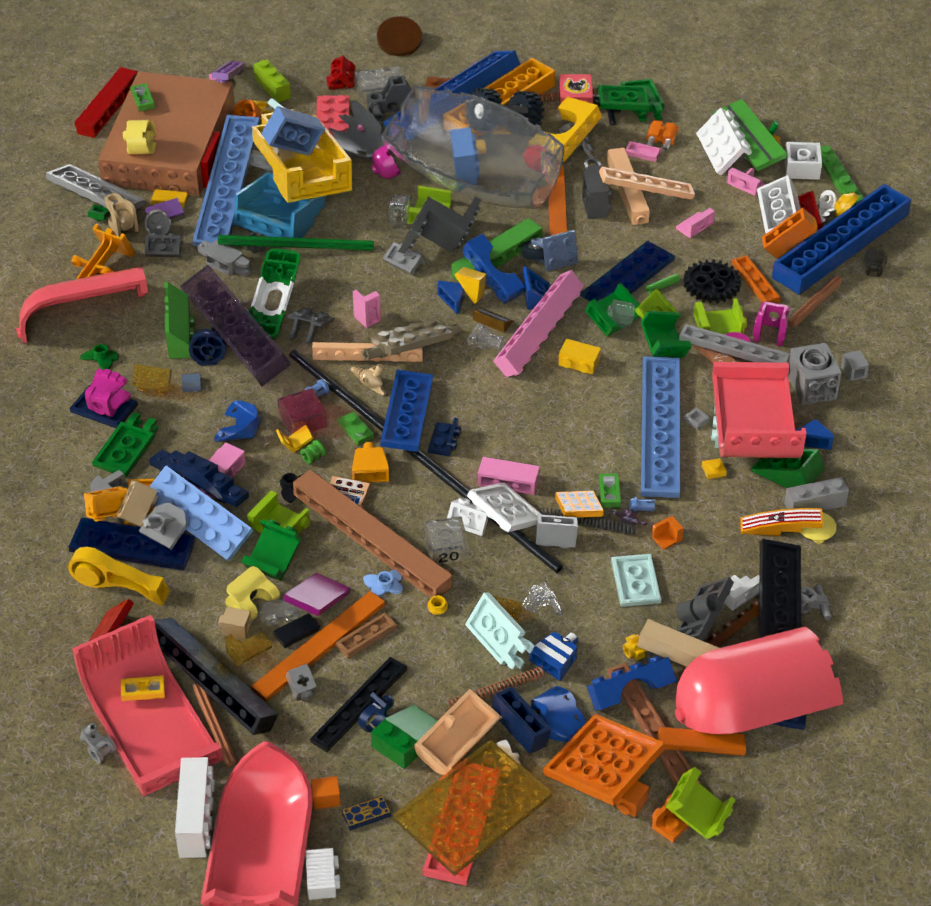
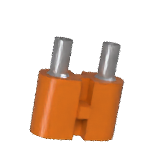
[646,121,679,152]

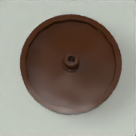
[377,16,422,56]

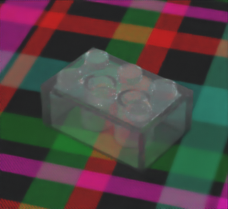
[355,66,405,106]

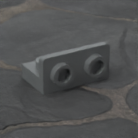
[144,233,183,257]

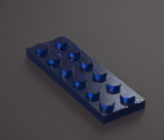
[581,240,675,302]
[68,518,196,571]

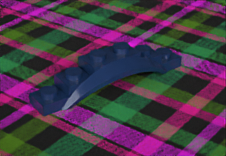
[149,449,249,507]

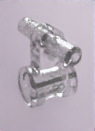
[522,582,563,615]

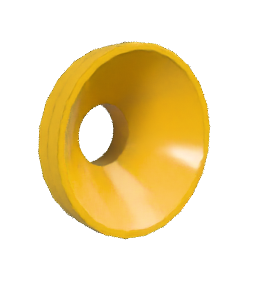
[833,193,860,218]

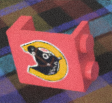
[559,74,593,104]

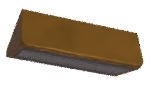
[473,308,513,333]

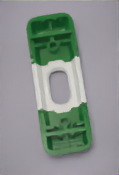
[243,248,301,342]

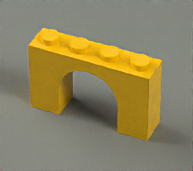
[530,97,602,162]

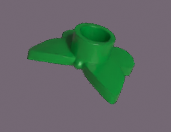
[80,344,119,370]

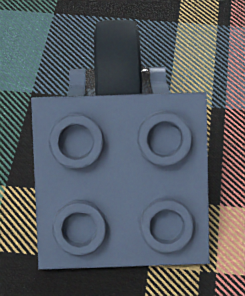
[522,230,578,272]

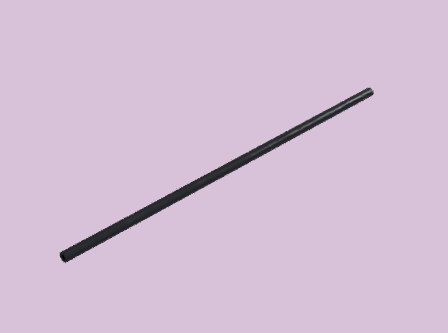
[289,350,563,573]

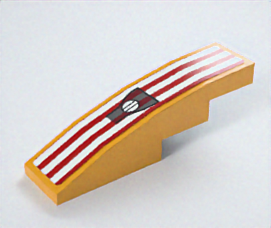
[740,508,823,536]

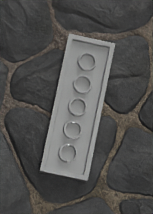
[46,164,145,209]

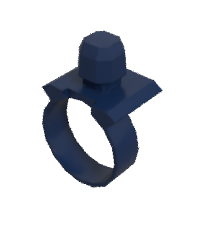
[358,692,394,733]

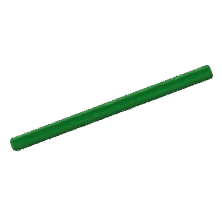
[218,235,374,251]

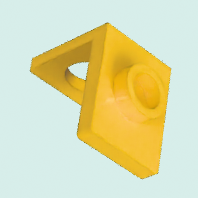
[276,425,314,453]

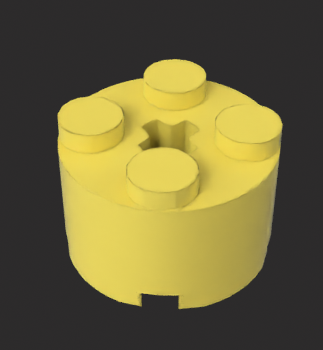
[123,120,157,154]

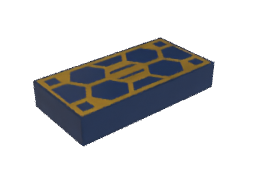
[342,795,391,831]

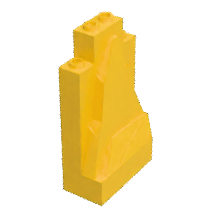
[252,109,352,203]

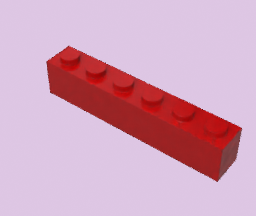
[75,67,138,138]

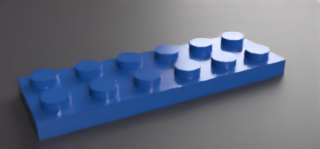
[380,369,433,452]

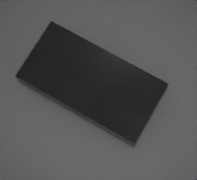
[273,613,320,649]

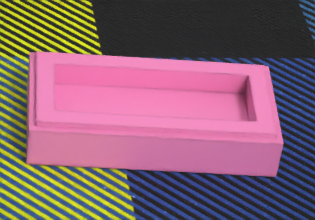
[625,141,661,162]

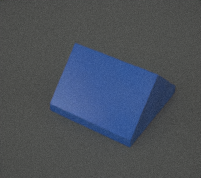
[523,266,551,310]

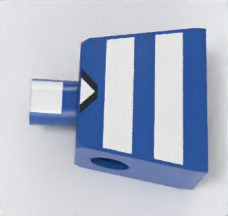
[529,632,578,681]

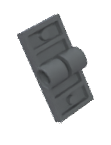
[676,577,734,641]

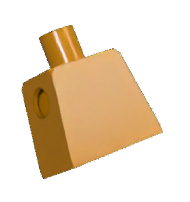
[352,442,389,483]

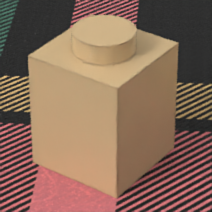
[218,607,252,639]

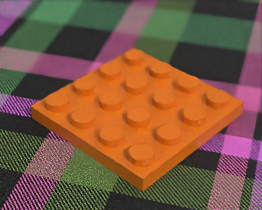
[543,714,666,806]

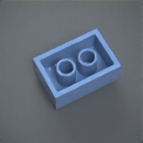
[261,106,325,156]
[450,127,480,187]

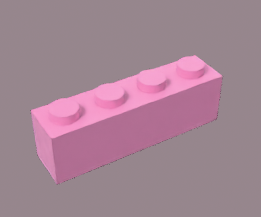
[189,443,246,499]

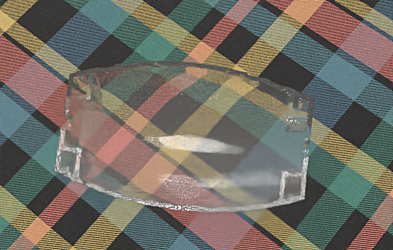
[381,86,564,209]

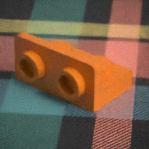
[652,793,689,843]

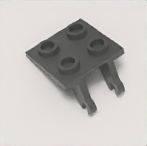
[288,307,335,345]

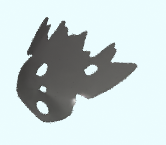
[331,100,395,159]

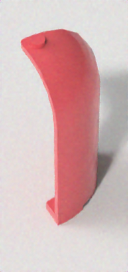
[16,267,148,343]
[675,626,843,734]
[200,741,312,906]

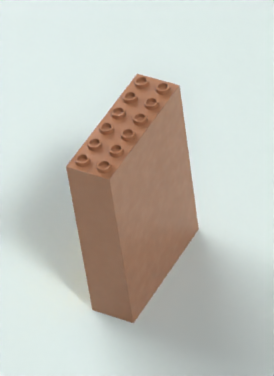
[98,71,235,196]

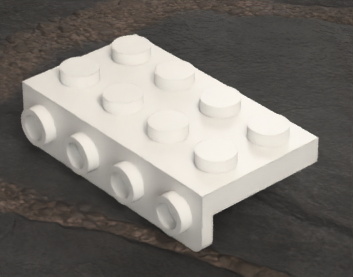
[696,107,752,175]

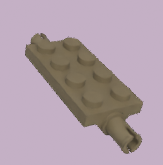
[362,319,461,361]

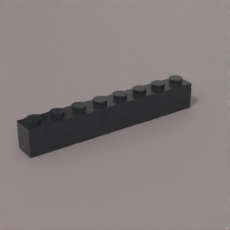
[154,617,278,735]

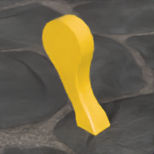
[68,547,170,605]

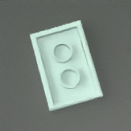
[611,554,661,607]

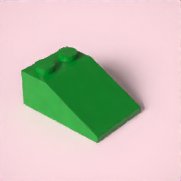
[751,449,825,488]
[371,705,437,769]

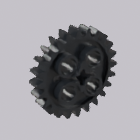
[683,259,741,303]

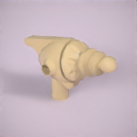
[351,364,386,395]

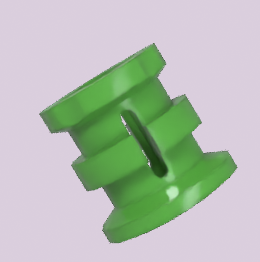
[300,440,326,464]

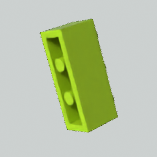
[253,59,291,103]

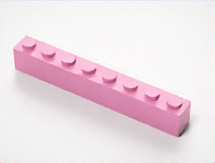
[493,270,584,377]

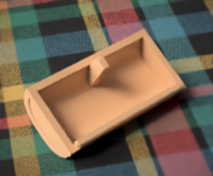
[415,689,502,775]

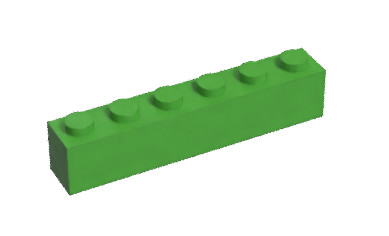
[452,218,542,282]

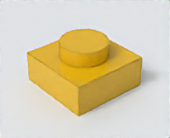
[702,458,727,479]

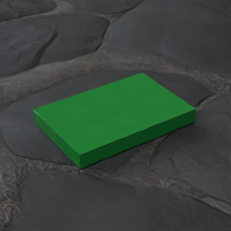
[598,85,649,111]

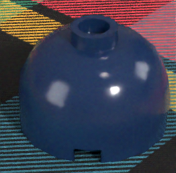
[189,329,226,366]

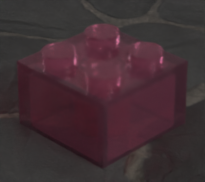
[277,388,327,435]

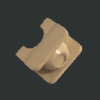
[105,193,139,237]

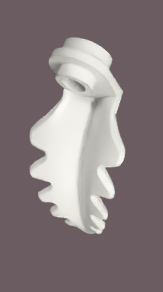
[815,190,837,233]

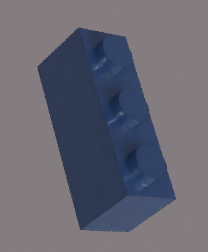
[491,686,551,754]

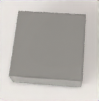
[683,407,710,430]

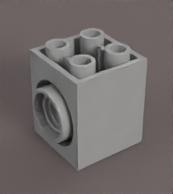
[788,343,842,405]

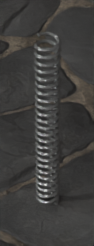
[541,507,637,535]

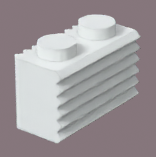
[306,848,340,900]

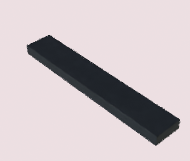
[310,657,407,753]

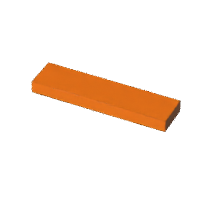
[731,255,781,303]
[658,727,746,756]

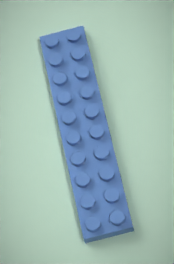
[192,115,260,246]
[641,356,680,498]

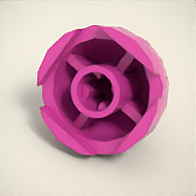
[371,144,401,179]

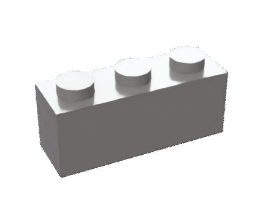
[784,477,849,511]

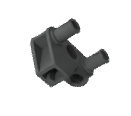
[366,75,416,122]

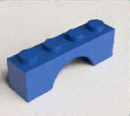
[462,234,525,304]
[586,655,677,710]

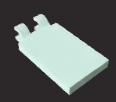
[465,593,535,670]

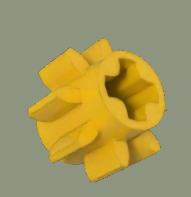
[623,634,647,661]

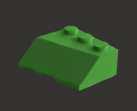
[164,282,195,359]

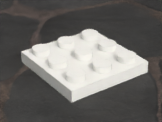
[467,482,542,532]

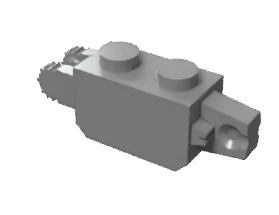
[198,240,251,276]

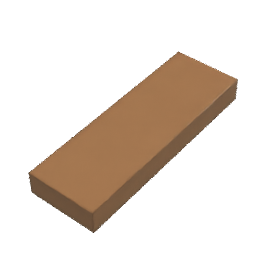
[335,612,397,659]

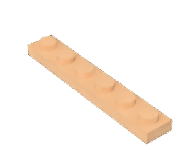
[599,167,695,200]
[312,342,423,362]

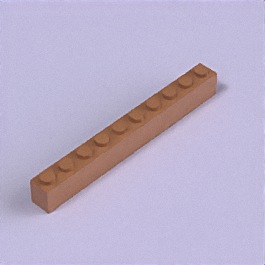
[293,470,452,598]

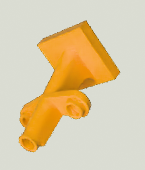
[71,224,135,279]

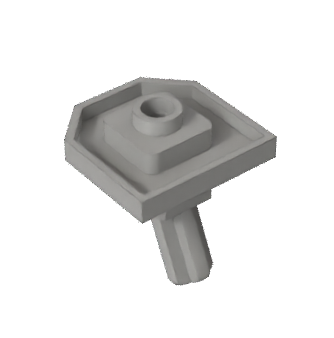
[139,502,188,550]

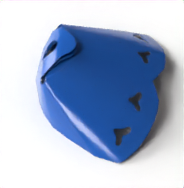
[214,400,261,442]
[531,686,586,742]

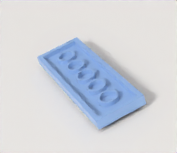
[149,466,254,561]

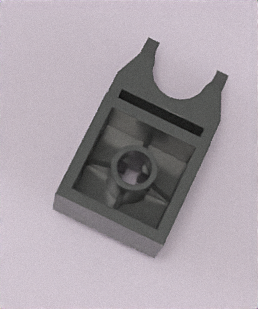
[582,158,612,219]

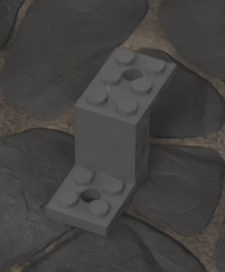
[399,196,481,254]

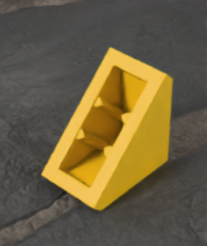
[454,267,487,304]

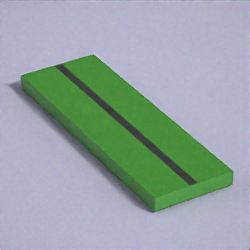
[713,99,787,171]

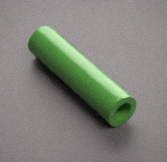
[646,274,680,294]

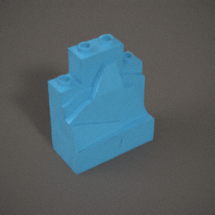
[234,172,326,238]

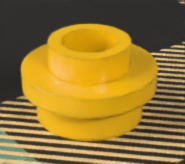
[427,595,448,615]

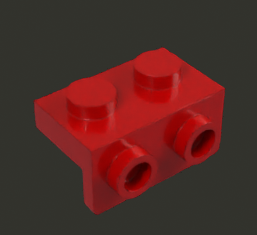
[330,55,355,89]

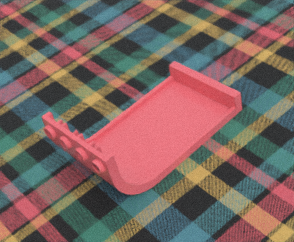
[712,362,806,458]
[72,615,223,797]

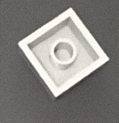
[784,142,822,180]

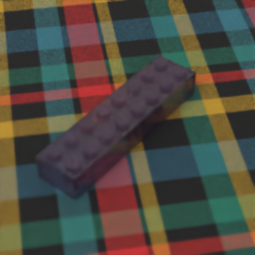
[180,265,291,387]

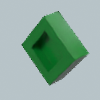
[88,204,110,221]

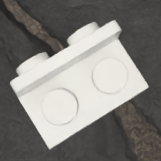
[446,498,489,536]

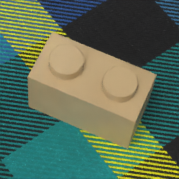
[116,480,158,527]

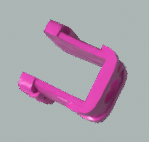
[753,302,789,346]
[85,369,131,417]

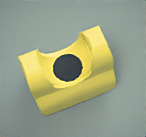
[225,566,280,621]

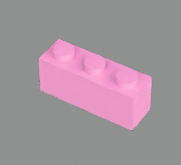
[478,457,540,495]

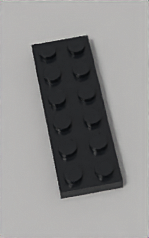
[759,539,801,638]

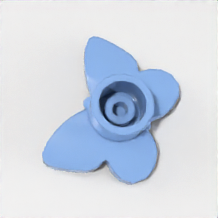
[363,569,403,597]

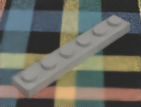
[679,324,790,363]

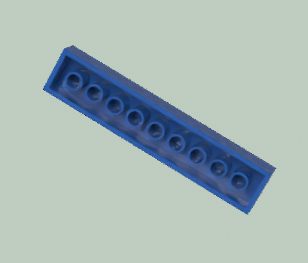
[383,50,521,141]
[772,184,911,295]

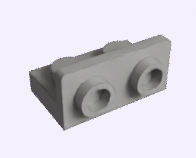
[383,242,426,275]

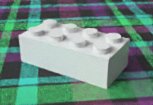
[757,175,801,233]
[175,757,215,858]

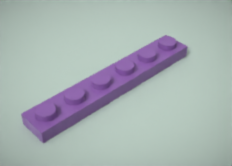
[212,61,245,82]

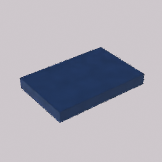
[70,385,138,428]

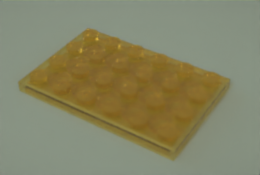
[393,739,552,876]

